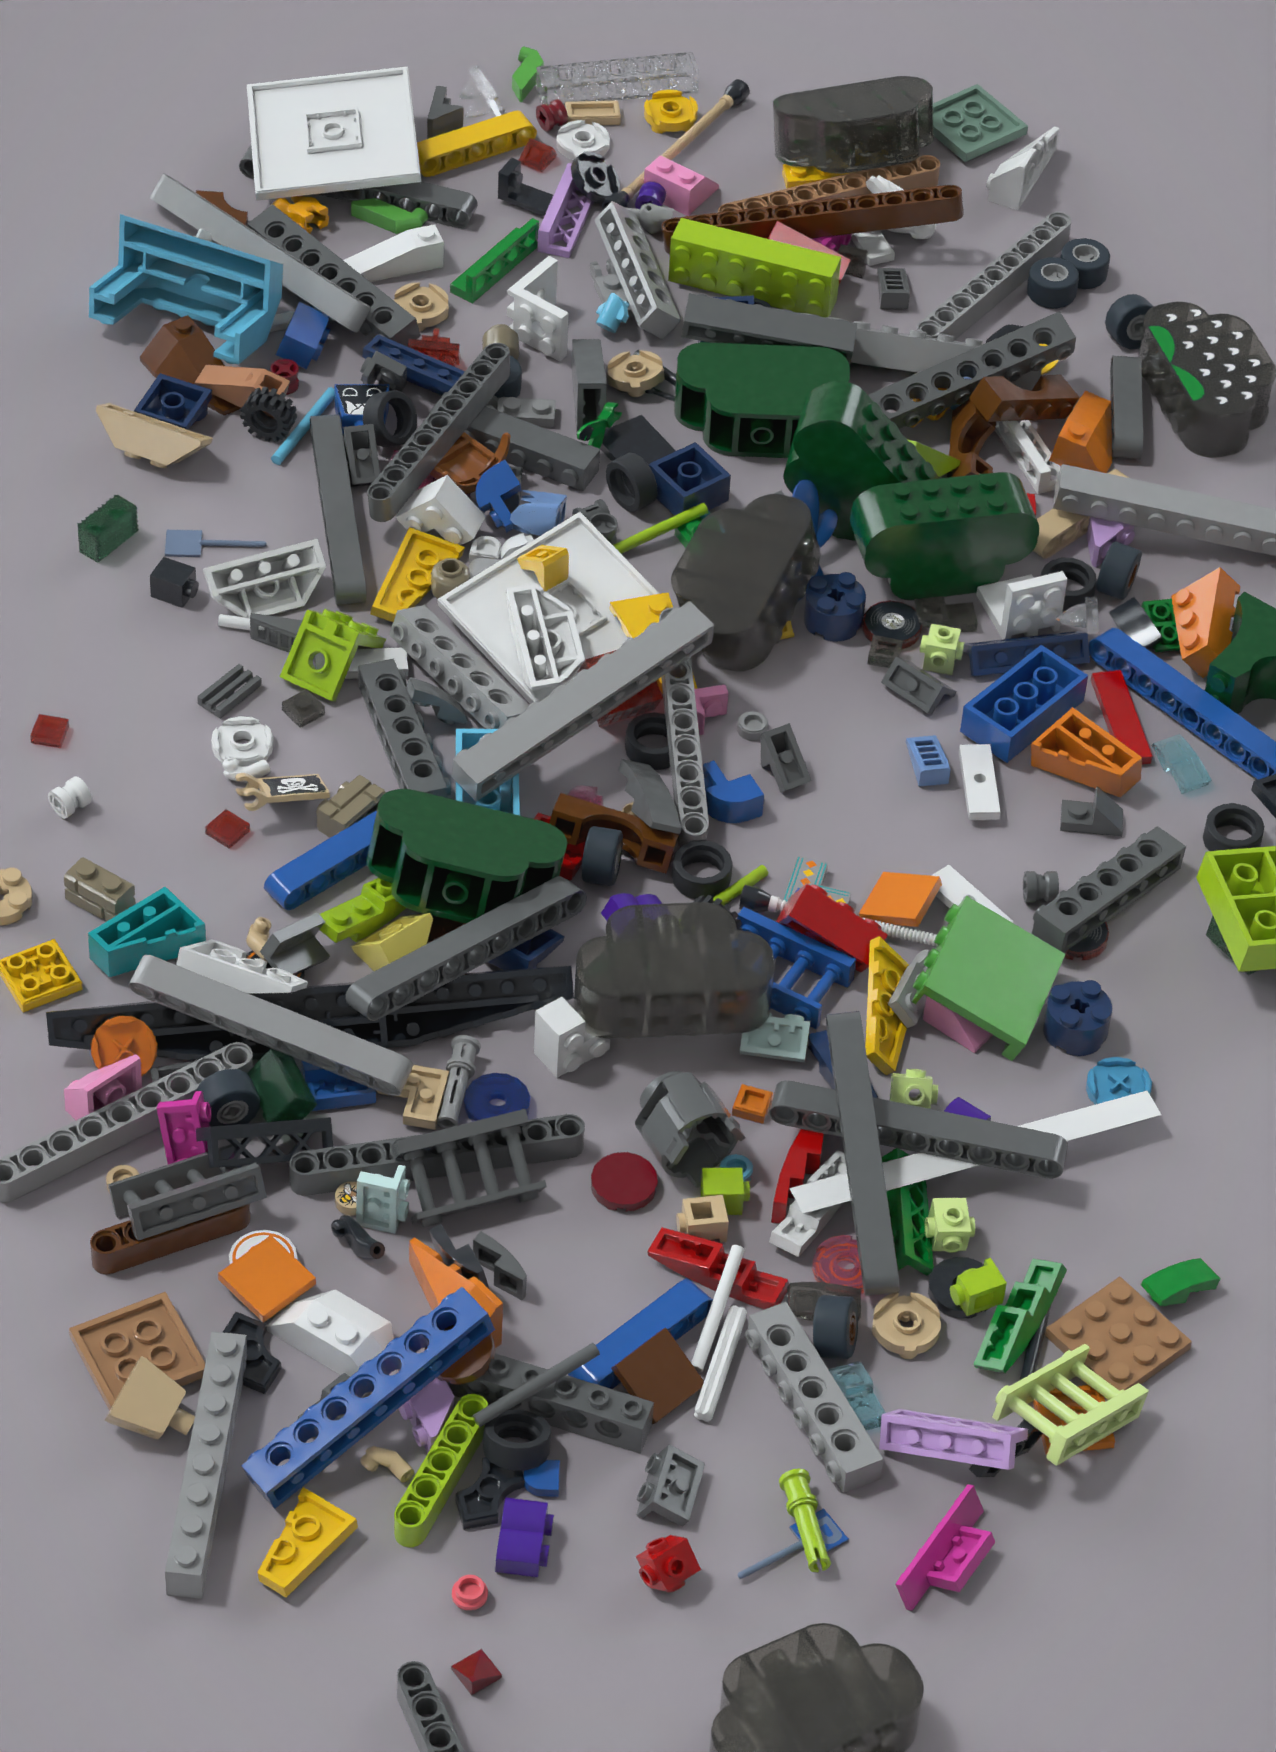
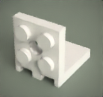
[507,256,569,361]
[976,571,1067,639]

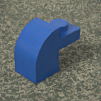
[476,460,521,533]
[703,760,764,823]

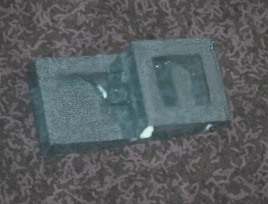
[1151,734,1212,794]
[828,1361,886,1431]

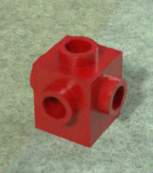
[636,1535,701,1593]

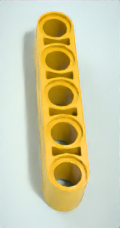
[417,110,537,177]

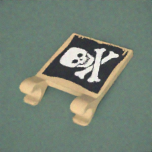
[235,773,330,811]

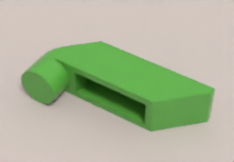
[512,46,544,102]
[351,198,428,234]

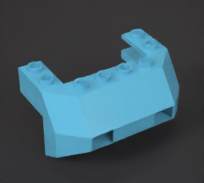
[89,214,283,365]

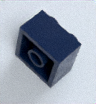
[649,442,731,516]

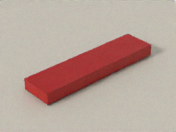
[1091,670,1153,765]

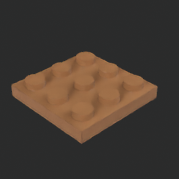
[1045,1276,1192,1391]
[69,1292,205,1411]

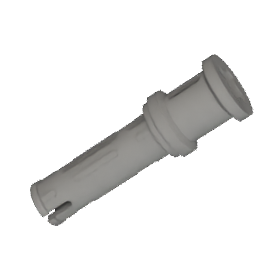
[437,1035,481,1129]

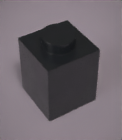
[150,557,199,608]

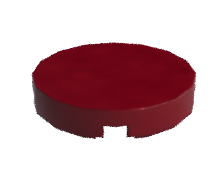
[591,1152,658,1212]

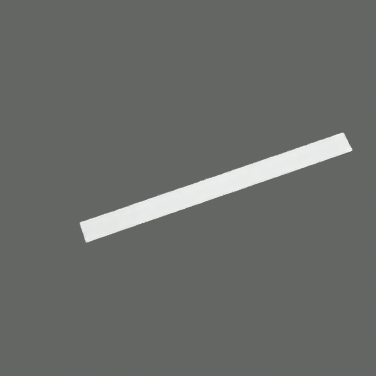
[790,1091,1162,1214]

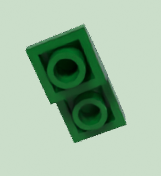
[1141,599,1180,652]
[1141,1258,1220,1306]

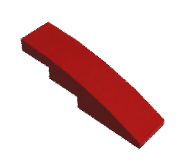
[771,1129,824,1224]
[647,1227,789,1309]

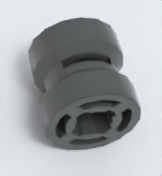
[589,513,618,545]
[1023,871,1059,902]

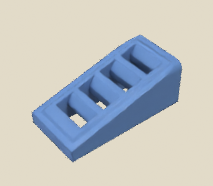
[906,735,951,787]

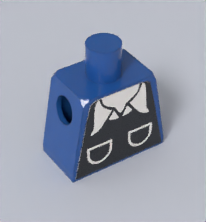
[334,384,389,436]

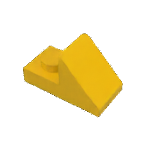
[517,545,569,591]

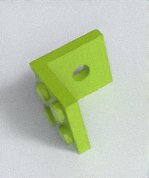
[280,608,386,702]

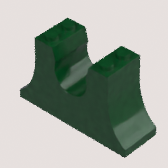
[1205,591,1276,714]

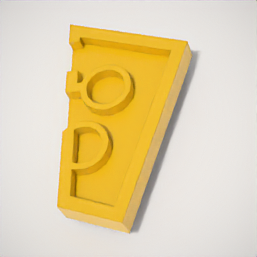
[257,1487,358,1598]

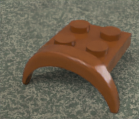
[430,432,511,494]

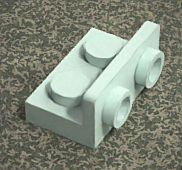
[740,1010,810,1062]
[356,1165,410,1234]

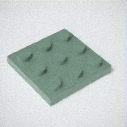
[915,84,1028,162]

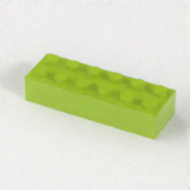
[668,218,841,318]

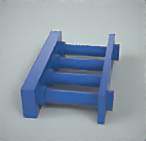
[704,907,856,1030]

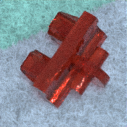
[408,328,461,367]

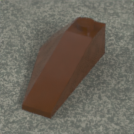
[140,315,242,416]

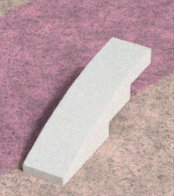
[769,1150,847,1257]

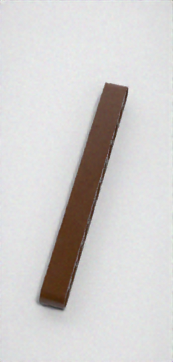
[662,185,964,254]

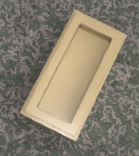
[565,100,621,125]

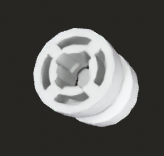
[48,776,92,819]

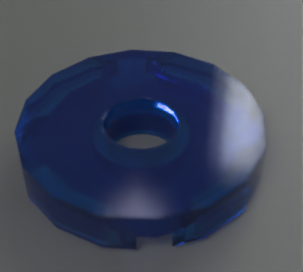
[464,1073,530,1122]

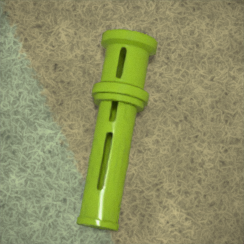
[779,1468,831,1572]

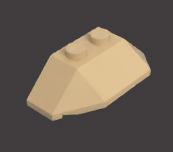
[96,403,213,468]

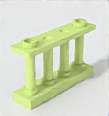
[992,1344,1149,1466]

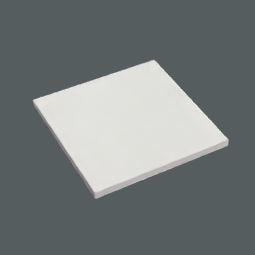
[247,67,421,201]
[437,512,660,704]

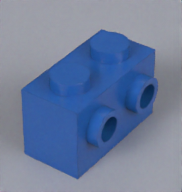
[275,302,331,369]

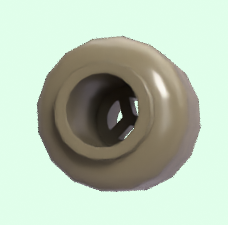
[482,324,520,360]
[431,558,470,599]

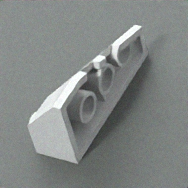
[986,126,1059,210]
[343,225,444,282]
[176,939,308,993]

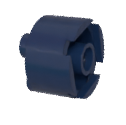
[804,572,866,642]
[1043,980,1113,1056]

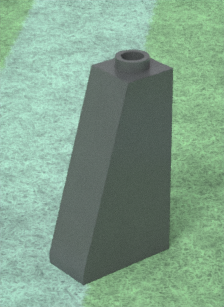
[572,339,607,435]

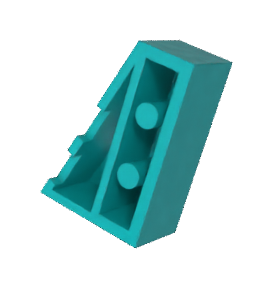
[88,887,206,977]

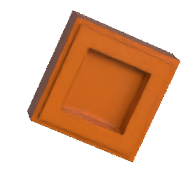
[732,1084,773,1124]

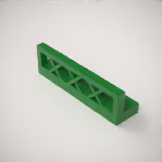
[450,218,539,304]
[881,1148,934,1276]

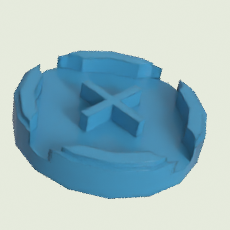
[1086,1057,1152,1105]

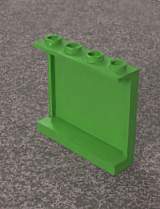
[912,896,1065,1061]

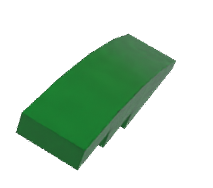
[973,1258,1067,1374]

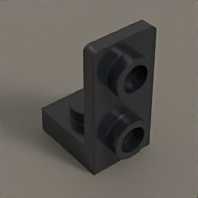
[498,158,554,216]

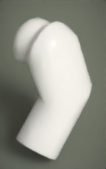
[222,758,270,783]

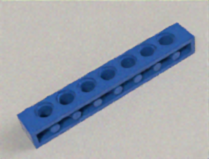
[241,1287,495,1509]

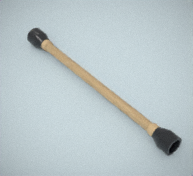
[602,79,750,210]

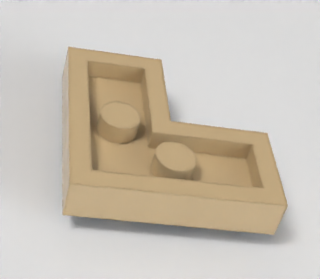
[377,1065,449,1130]

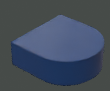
[524,1460,560,1497]

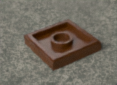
[611,1327,704,1425]

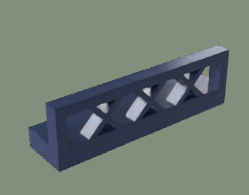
[362,334,465,396]
[963,631,1090,676]

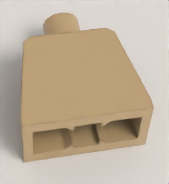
[104,1356,195,1440]

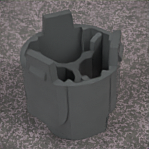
[635,1071,746,1187]

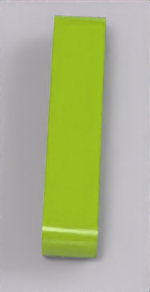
[394,1394,488,1548]

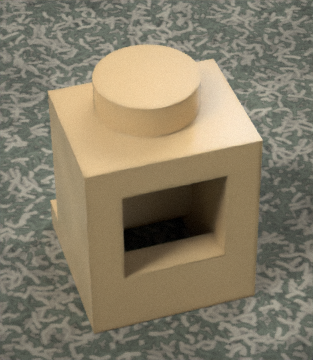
[676,1195,729,1243]

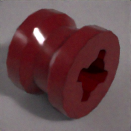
[536,99,568,131]
[270,359,299,395]

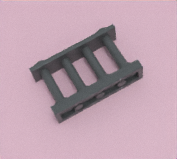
[391,1109,547,1227]
[108,1144,267,1240]

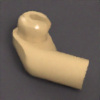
[246,917,272,963]
[360,1446,414,1483]

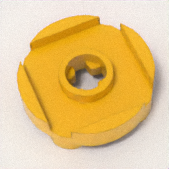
[644,90,698,134]

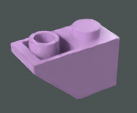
[1087,517,1135,568]
[399,1378,454,1453]

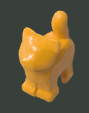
[272,196,329,234]

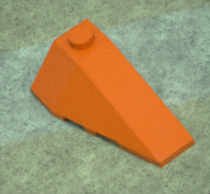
[1049,390,1112,473]
[409,1237,503,1348]

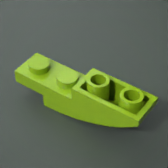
[320,878,406,943]

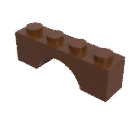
[969,374,1080,422]
[947,399,996,478]
[549,793,679,874]

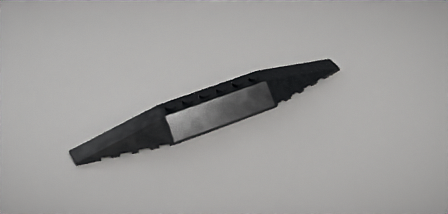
[46,965,574,1061]

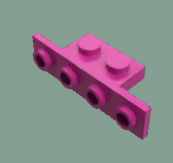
[895,1484,995,1611]

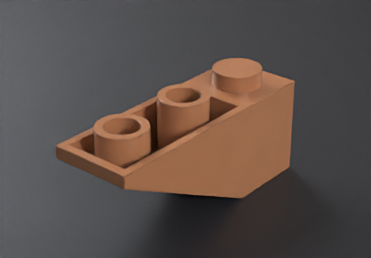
[194,365,290,418]

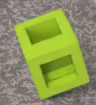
[950,1257,1007,1316]

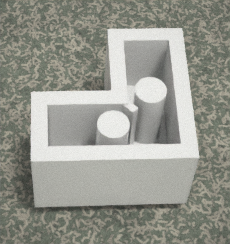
[395,475,486,545]
[534,997,611,1078]

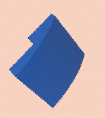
[301,1060,376,1111]

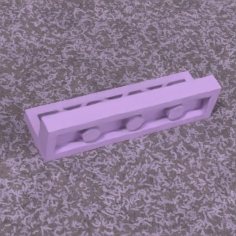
[538,163,594,258]
[879,1409,1028,1470]

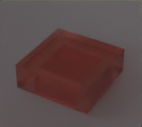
[30,714,69,748]
[205,809,250,849]

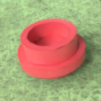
[452,1575,488,1610]

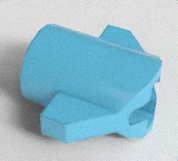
[596,293,629,333]

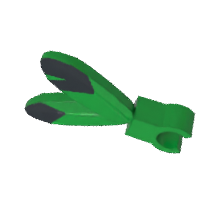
[577,402,622,449]

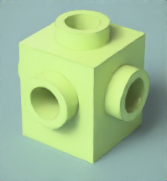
[920,624,965,675]
[890,1069,938,1109]
[925,1198,975,1253]

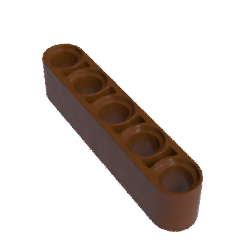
[90,1204,250,1275]

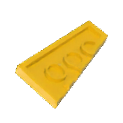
[865,936,909,1075]

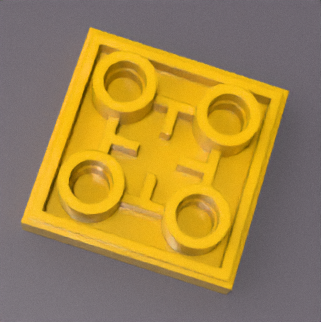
[0,939,83,1013]

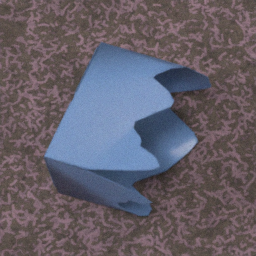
[510,490,567,536]

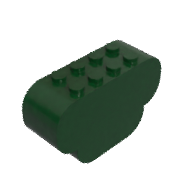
[674,342,850,458]
[783,381,940,541]
[850,472,1040,601]
[366,789,567,923]

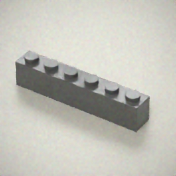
[681,293,857,367]
[429,392,600,491]

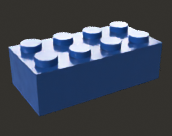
[960,645,1088,763]

